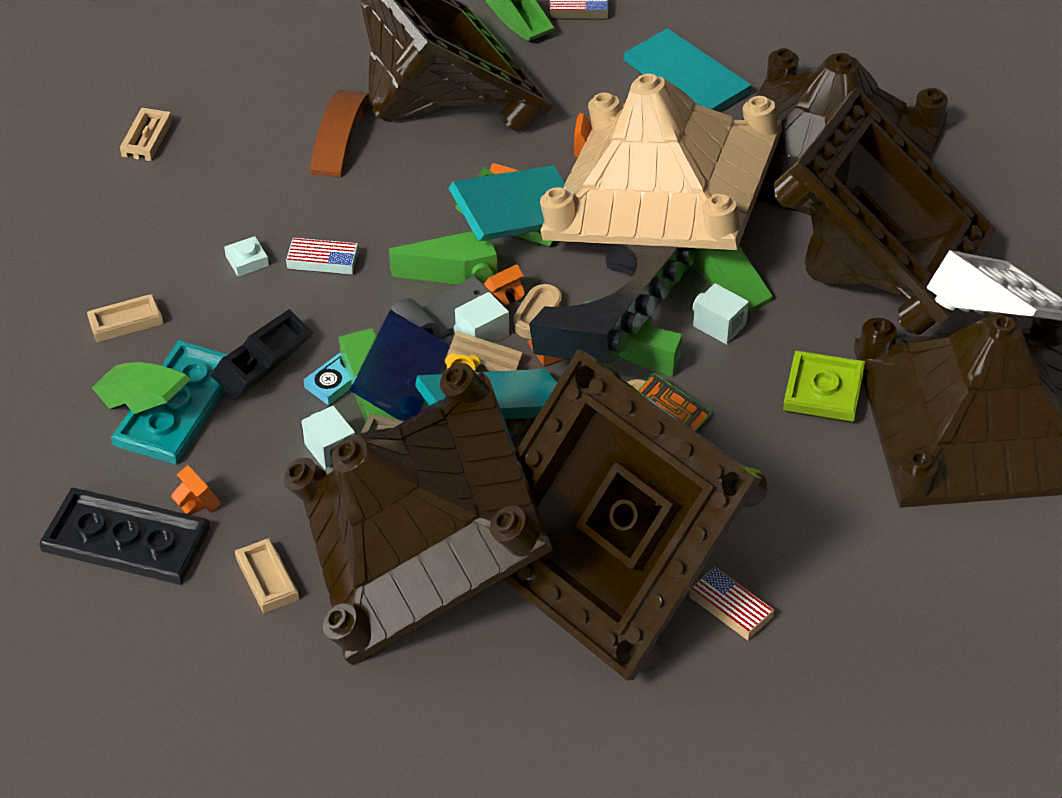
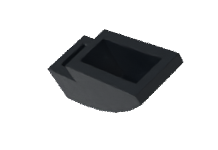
[210,309,314,400]

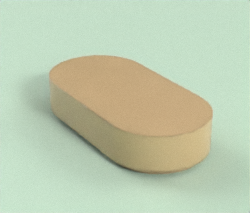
[514,284,562,339]

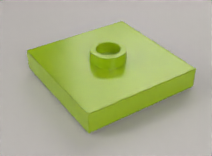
[783,351,865,422]

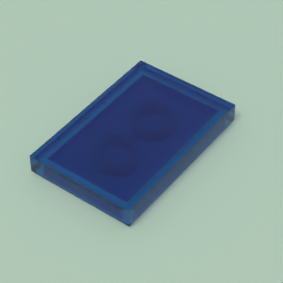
[349,310,450,421]

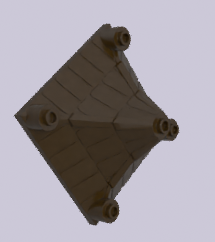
[360,0,554,132]
[742,48,948,215]
[774,87,996,335]
[854,315,1062,508]
[503,350,767,680]
[284,363,553,665]

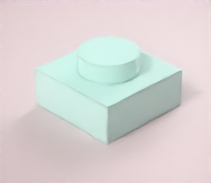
[224,236,269,277]

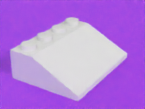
[927,251,1062,321]

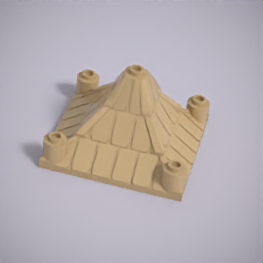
[540,74,782,250]

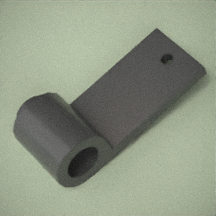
[388,275,493,350]

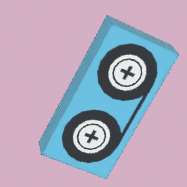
[303,353,352,406]

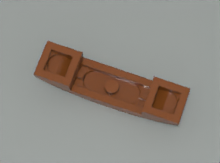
[310,90,369,178]

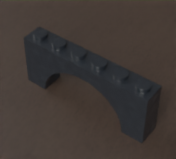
[529,243,696,365]

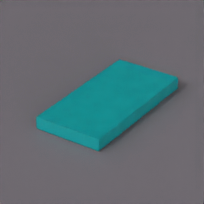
[624,28,752,112]
[448,165,565,242]
[111,340,228,465]
[415,369,557,420]

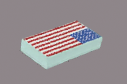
[286,238,359,274]

